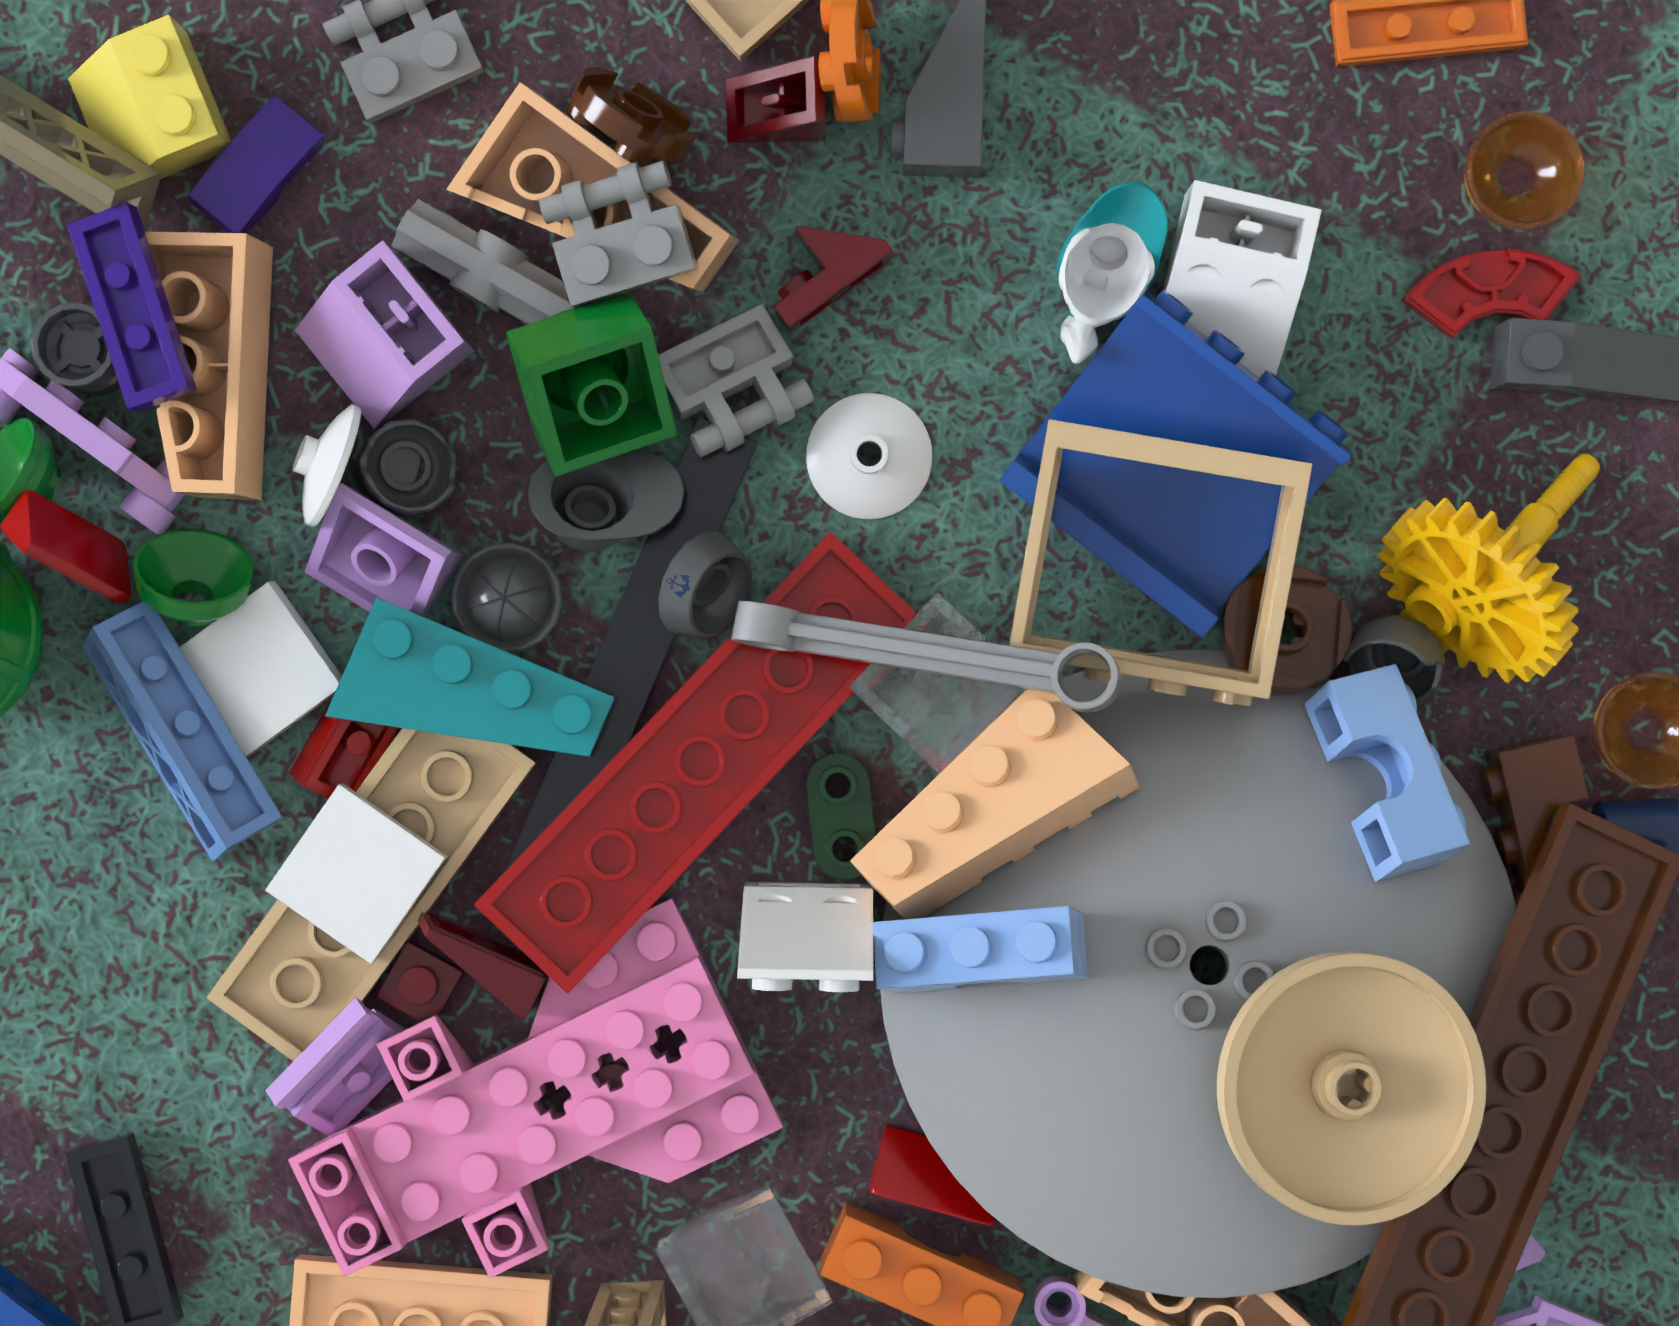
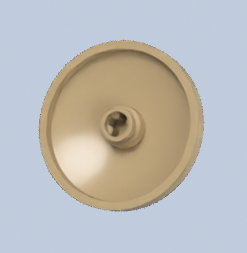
[1217,951,1486,1226]

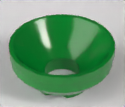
[0,418,61,528]
[133,529,254,627]

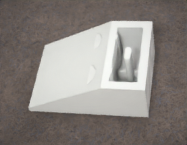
[1163,180,1322,378]
[737,882,873,992]

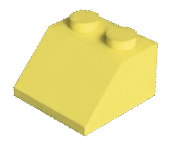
[68,15,231,179]

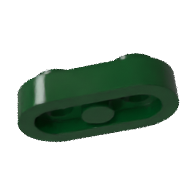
[806,753,876,880]

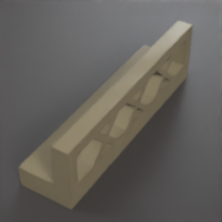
[0,75,162,229]

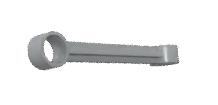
[731,601,1121,713]

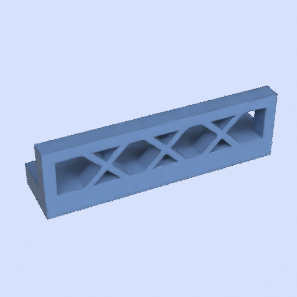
[82,601,282,862]

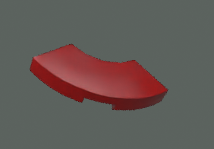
[1400,249,1582,339]

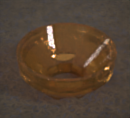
[1464,111,1585,230]
[1593,672,1679,789]

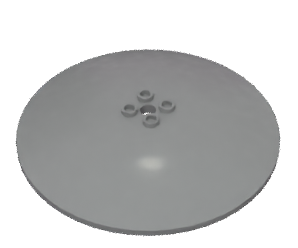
[880,650,1517,1298]

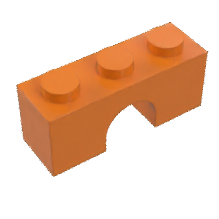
[820,1202,1024,1326]

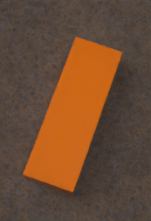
[1329,0,1529,67]

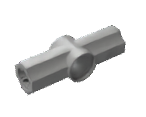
[391,199,583,325]

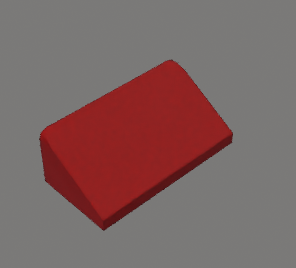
[0,489,131,604]
[289,695,400,799]
[869,1124,995,1227]

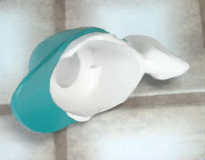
[1056,182,1168,364]

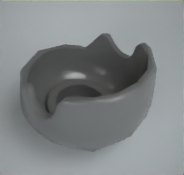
[359,418,457,516]
[1343,615,1445,703]

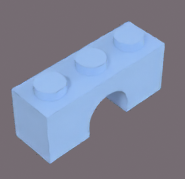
[1304,664,1470,883]
[873,906,1088,993]

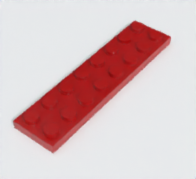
[474,532,923,994]

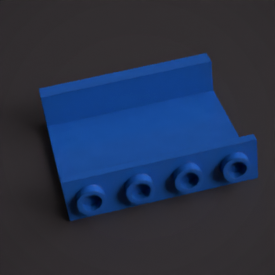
[999,290,1351,638]

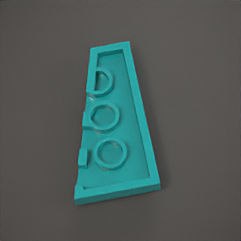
[325,597,616,757]

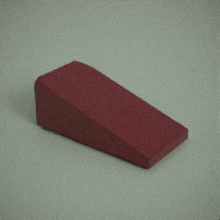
[418,911,545,1019]

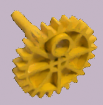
[1378,453,1600,683]

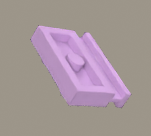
[265,998,406,1136]

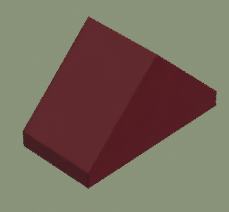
[726,56,826,143]

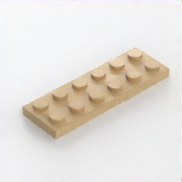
[206,728,538,1061]

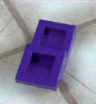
[188,96,324,233]

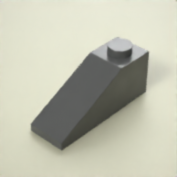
[891,0,986,178]
[1489,318,1679,403]

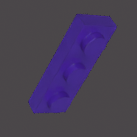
[67,202,197,412]

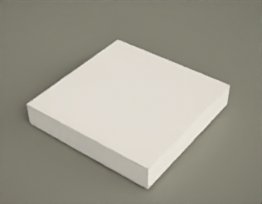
[179,581,342,758]
[265,783,448,964]

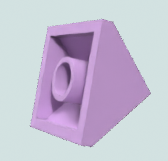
[305,483,464,618]

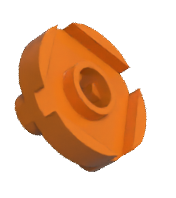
[818,0,882,123]

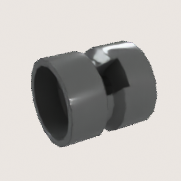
[31,302,120,396]

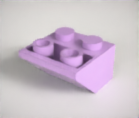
[295,240,475,430]

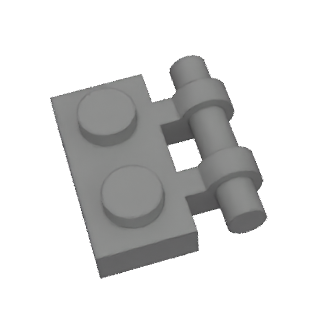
[322,0,485,124]
[539,160,698,307]
[658,304,814,458]

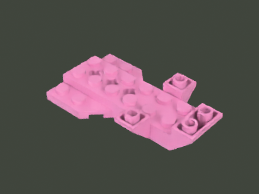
[288,897,784,1278]

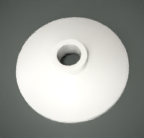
[806,393,932,519]
[292,404,361,527]

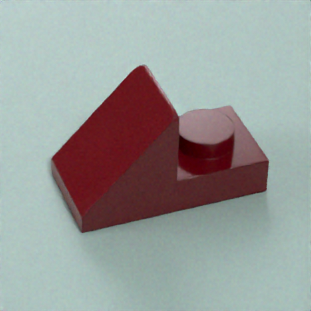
[774,226,893,334]

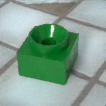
[506,292,677,477]

